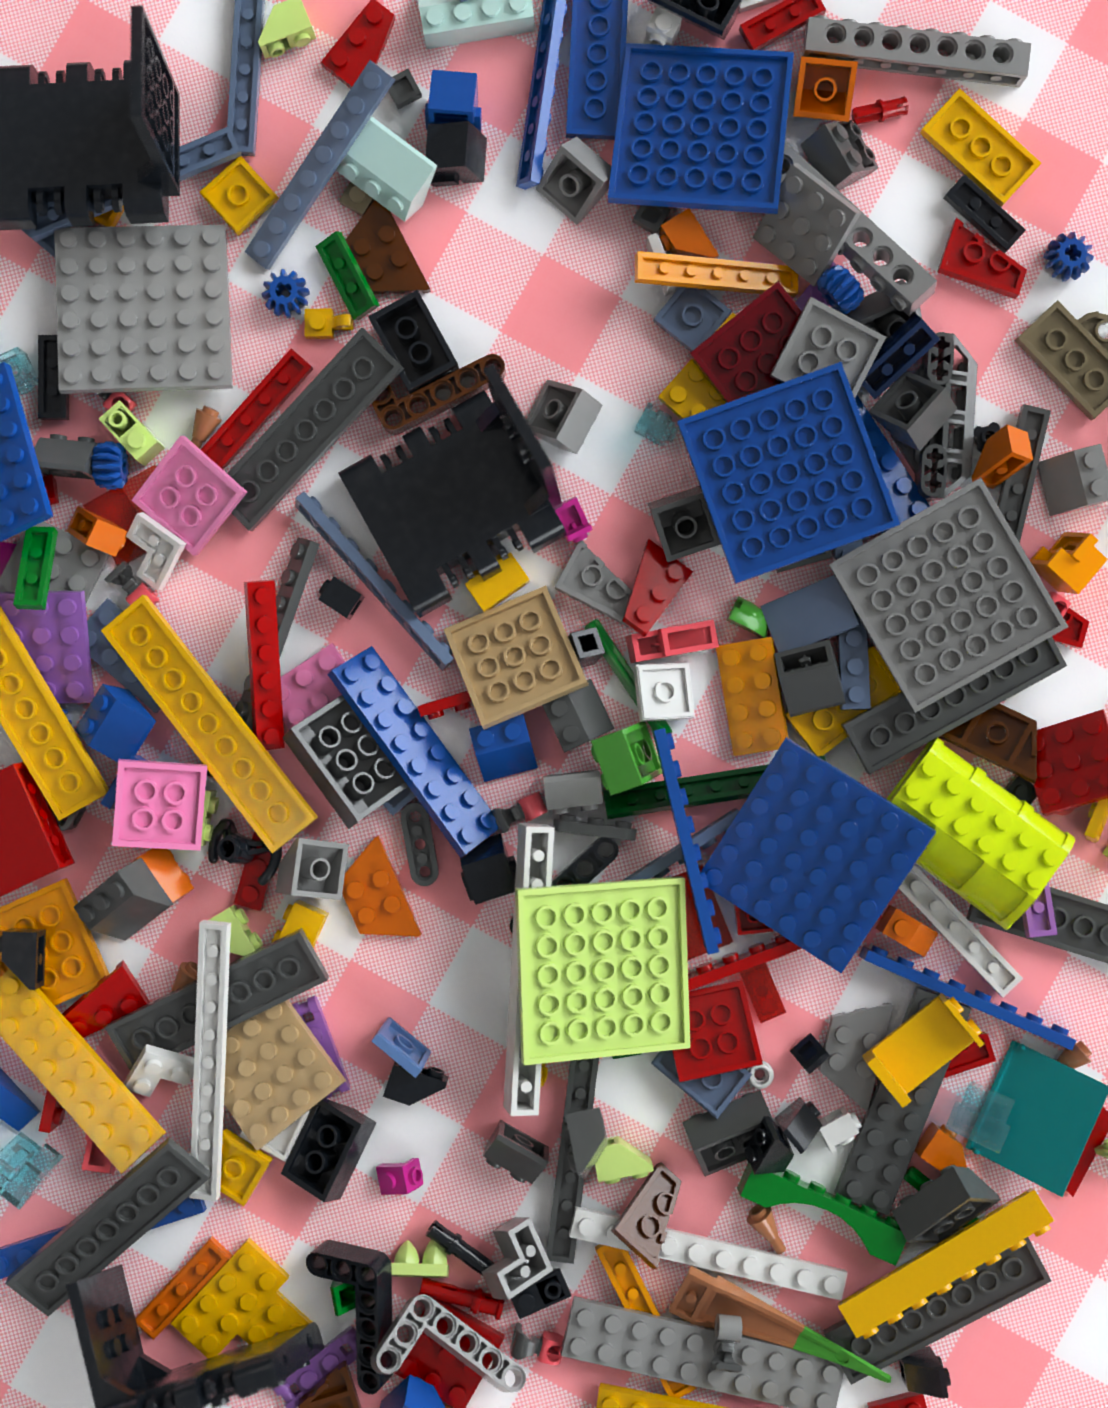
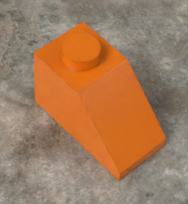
[659,208,719,259]
[971,424,1033,489]
[66,506,127,557]
[875,905,938,957]
[915,1122,967,1171]

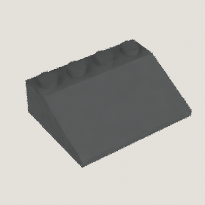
[283,695,408,829]

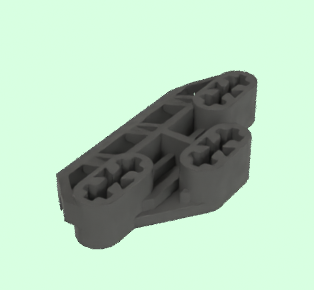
[890,332,978,501]

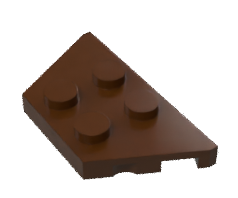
[346,200,431,294]
[939,703,1037,784]
[298,1360,362,1408]

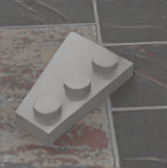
[554,540,631,627]

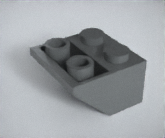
[800,120,879,190]
[774,640,846,717]
[562,1107,608,1179]

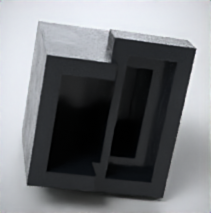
[425,121,487,187]
[460,833,516,905]

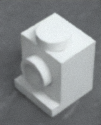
[643,6,682,46]
[819,1106,862,1154]

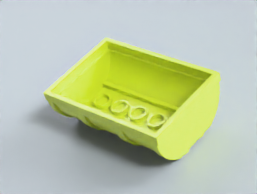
[886,737,1075,930]

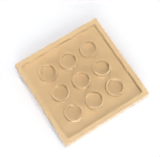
[443,585,589,730]
[224,1000,346,1151]

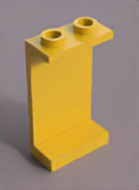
[862,993,984,1108]

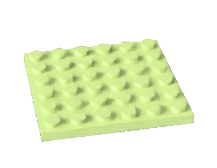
[515,876,690,1065]

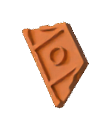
[342,836,422,937]

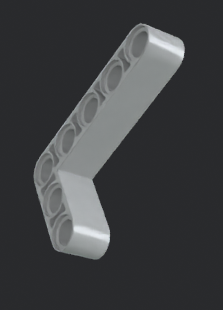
[371,1294,526,1393]

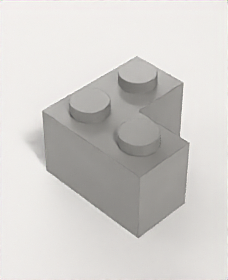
[482,1217,553,1300]

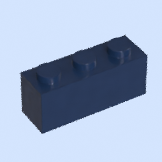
[862,313,941,399]

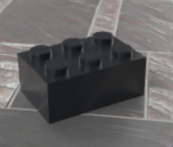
[368,289,459,394]

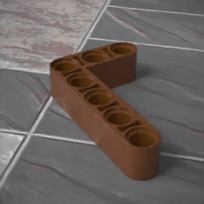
[372,354,506,435]

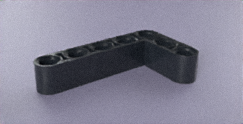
[509,837,619,933]
[306,1240,393,1395]

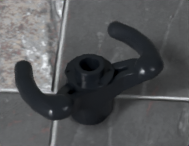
[208,819,282,886]

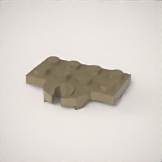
[1014,300,1108,421]

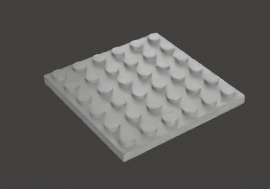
[54,224,233,394]
[828,478,1068,713]

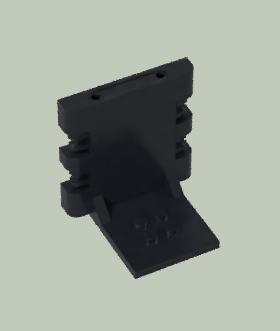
[0,5,180,231]
[338,364,567,618]
[66,1264,325,1408]

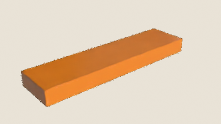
[135,1236,232,1340]

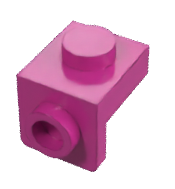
[555,496,593,543]
[376,1158,423,1195]

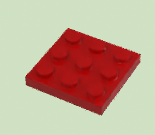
[1034,709,1108,816]
[672,980,763,1083]
[394,1299,505,1408]

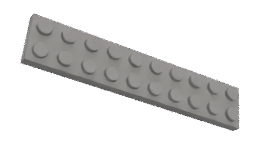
[560,1296,844,1408]

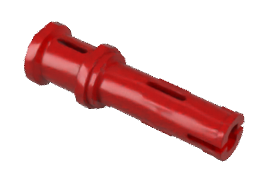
[419,1277,505,1320]

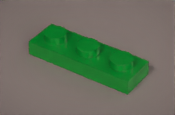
[315,231,380,320]
[13,526,58,610]

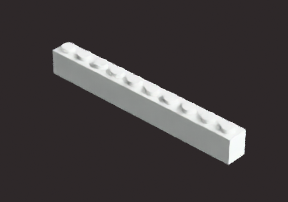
[503,823,555,1116]

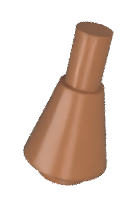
[191,405,222,449]
[170,961,198,993]
[1056,1040,1092,1069]
[747,1204,786,1254]

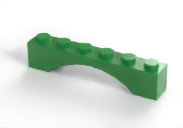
[737,1163,907,1266]

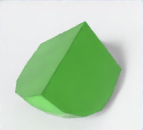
[726,596,769,638]

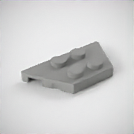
[818,1002,894,1110]

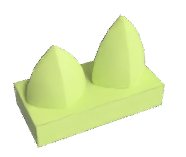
[391,1239,449,1278]

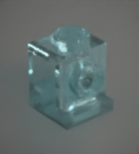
[0,347,38,395]
[634,402,679,447]

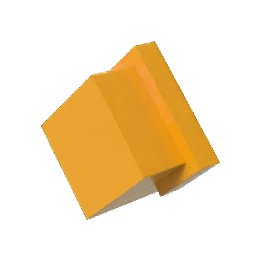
[1030,532,1108,594]

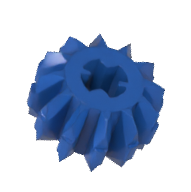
[1043,231,1094,282]
[817,265,864,314]
[261,269,310,319]
[91,441,129,490]

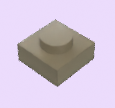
[339,182,374,216]

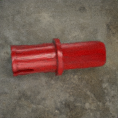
[851,96,909,125]

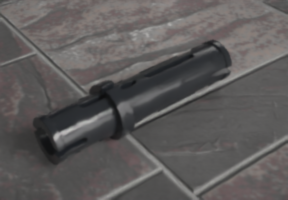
[425,1220,494,1276]

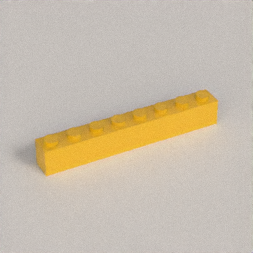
[838,1188,1054,1339]

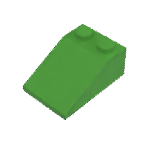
[591,722,662,795]

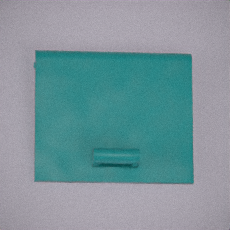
[965,1040,1108,1197]

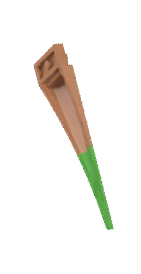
[668,1266,891,1383]

